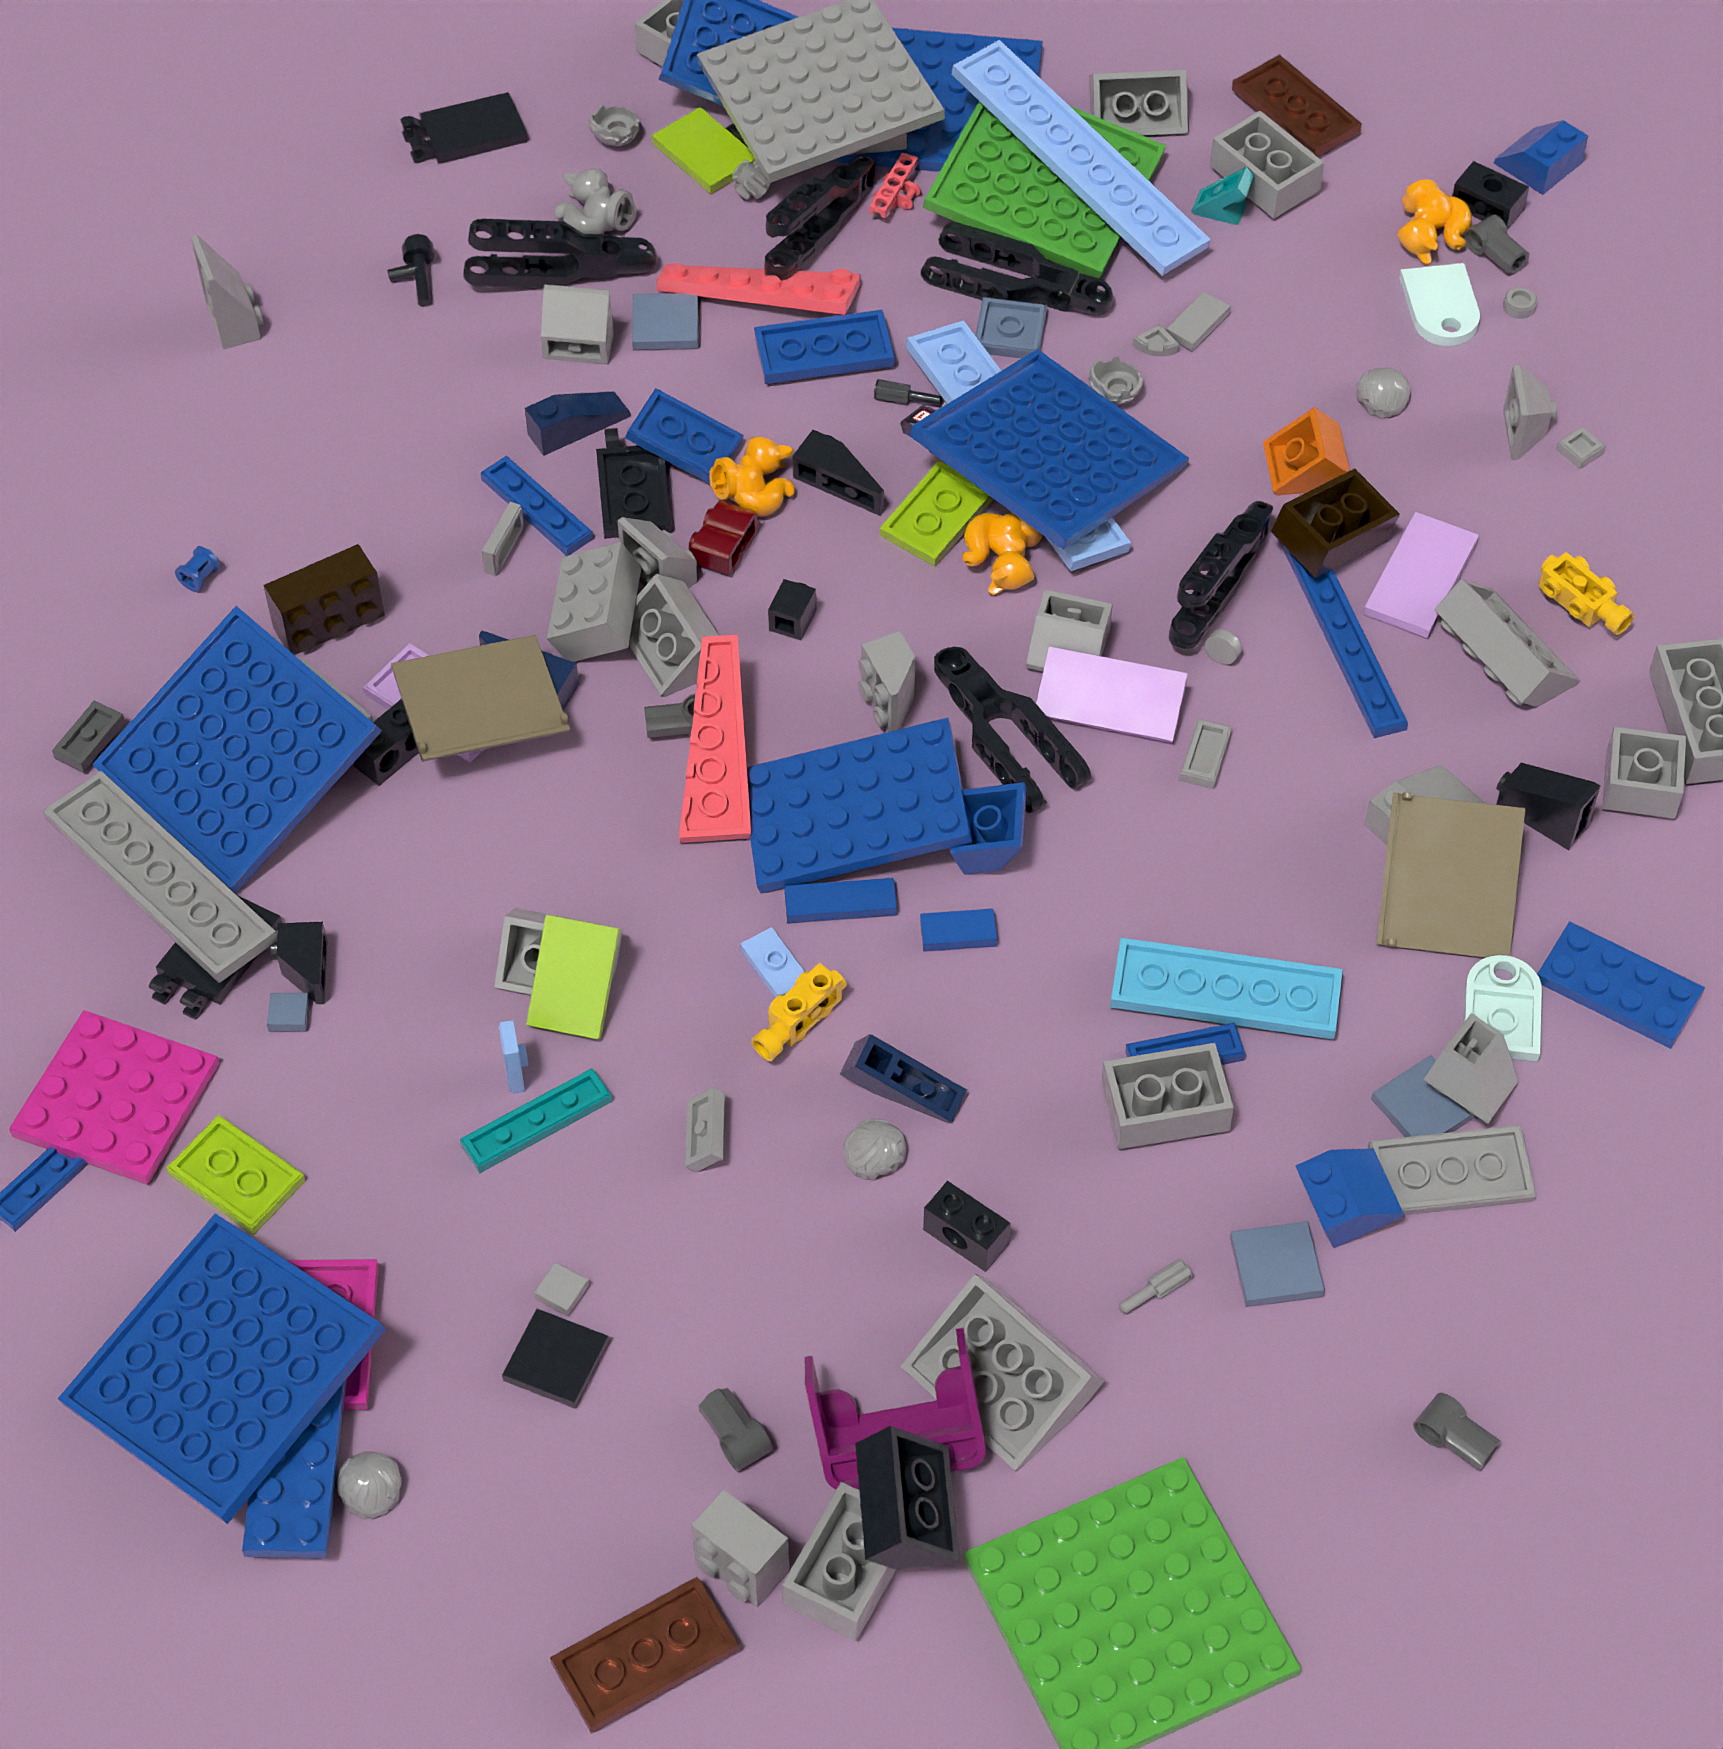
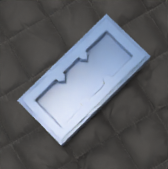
[740,927,804,998]
[499,1020,529,1094]

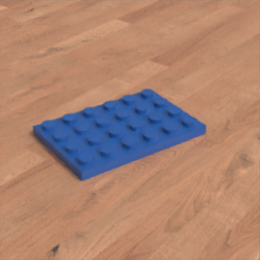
[747,717,972,894]

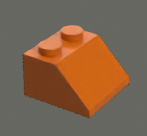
[1263,407,1350,495]

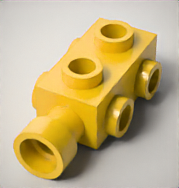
[1538,552,1635,635]
[751,963,847,1061]

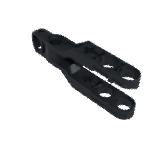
[764,156,875,280]
[463,219,657,288]
[921,222,1113,315]
[1168,501,1273,649]
[934,646,1091,814]

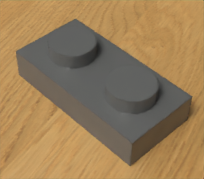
[52,700,125,772]

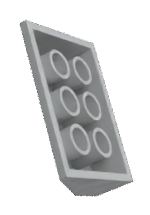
[900,1274,1105,1471]

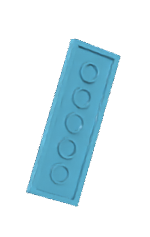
[1110,937,1342,1040]

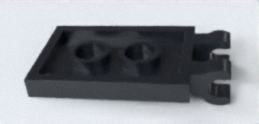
[400,92,528,163]
[596,428,672,539]
[149,895,282,1020]

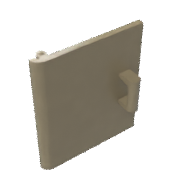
[391,635,570,762]
[1376,792,1525,958]

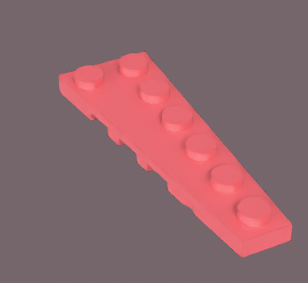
[657,263,860,315]
[679,635,751,843]

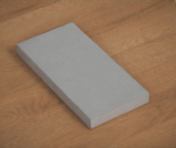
[1368,1125,1536,1215]

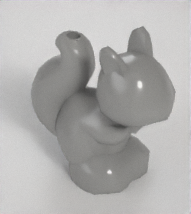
[554,168,637,234]

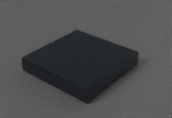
[502,1309,609,1409]

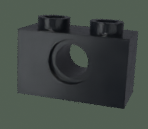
[1452,161,1529,230]
[923,1180,1010,1272]

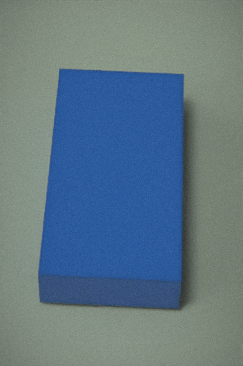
[920,909,997,951]

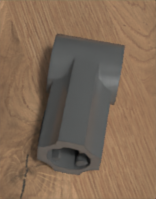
[1464,215,1530,275]
[644,694,695,738]
[699,1387,773,1471]
[1413,1393,1501,1471]

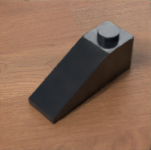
[792,429,884,516]

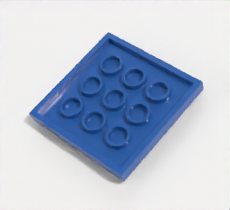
[658,0,799,106]

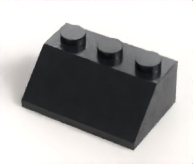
[855,1426,960,1569]

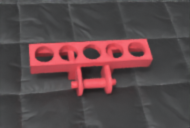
[869,153,921,218]

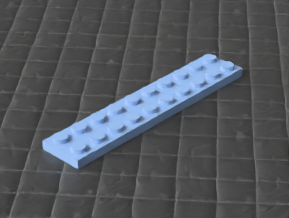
[951,40,1211,276]
[905,321,1131,571]

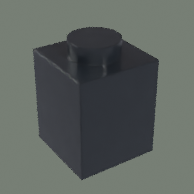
[768,579,816,641]

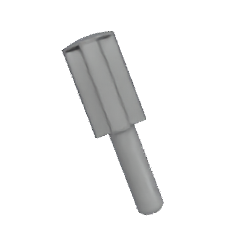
[1119,1258,1192,1314]

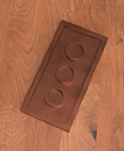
[1232,54,1362,157]
[550,1576,739,1733]

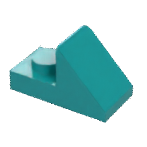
[1191,167,1254,225]

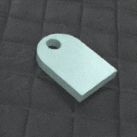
[1399,263,1480,346]
[1463,955,1542,1062]

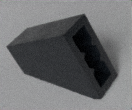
[1496,762,1601,851]

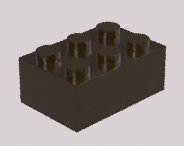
[1271,468,1400,578]
[263,544,385,655]

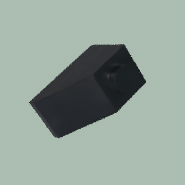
[271,921,328,1004]

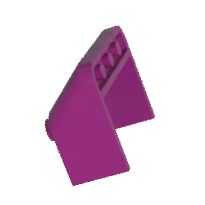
[805,1327,986,1490]

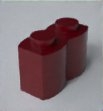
[688,500,758,575]

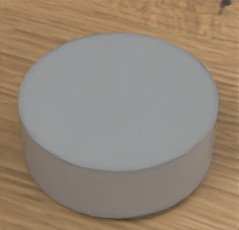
[1503,287,1537,319]
[1205,629,1242,665]

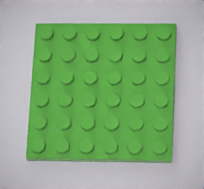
[923,101,1166,279]
[963,1457,1301,1749]

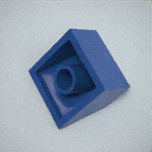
[1494,120,1588,195]
[950,782,1027,875]
[1295,1148,1405,1248]

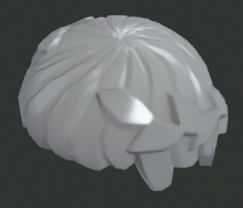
[589,105,639,147]
[1089,356,1143,406]
[1356,367,1410,418]
[844,1118,906,1180]
[336,1451,402,1519]

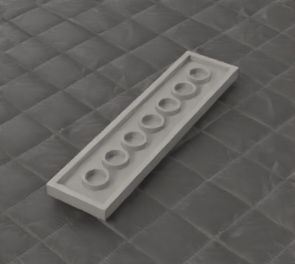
[42,771,277,983]

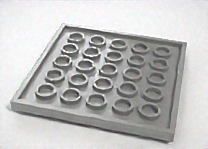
[697,0,945,183]

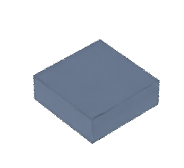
[267,993,309,1032]

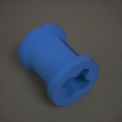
[175,546,220,592]

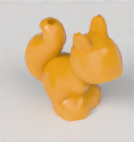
[1397,179,1472,266]
[709,436,795,517]
[962,512,1042,595]

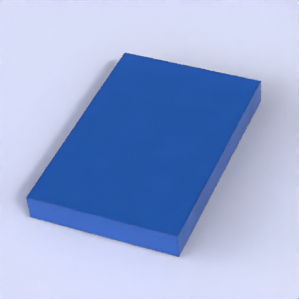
[625,388,744,484]

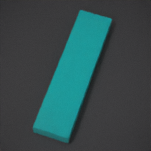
[460,1068,612,1174]

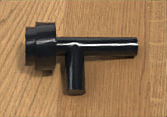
[387,234,435,307]

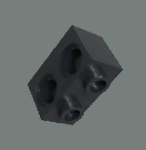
[354,699,419,786]

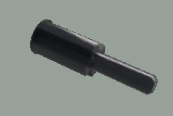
[874,379,942,405]

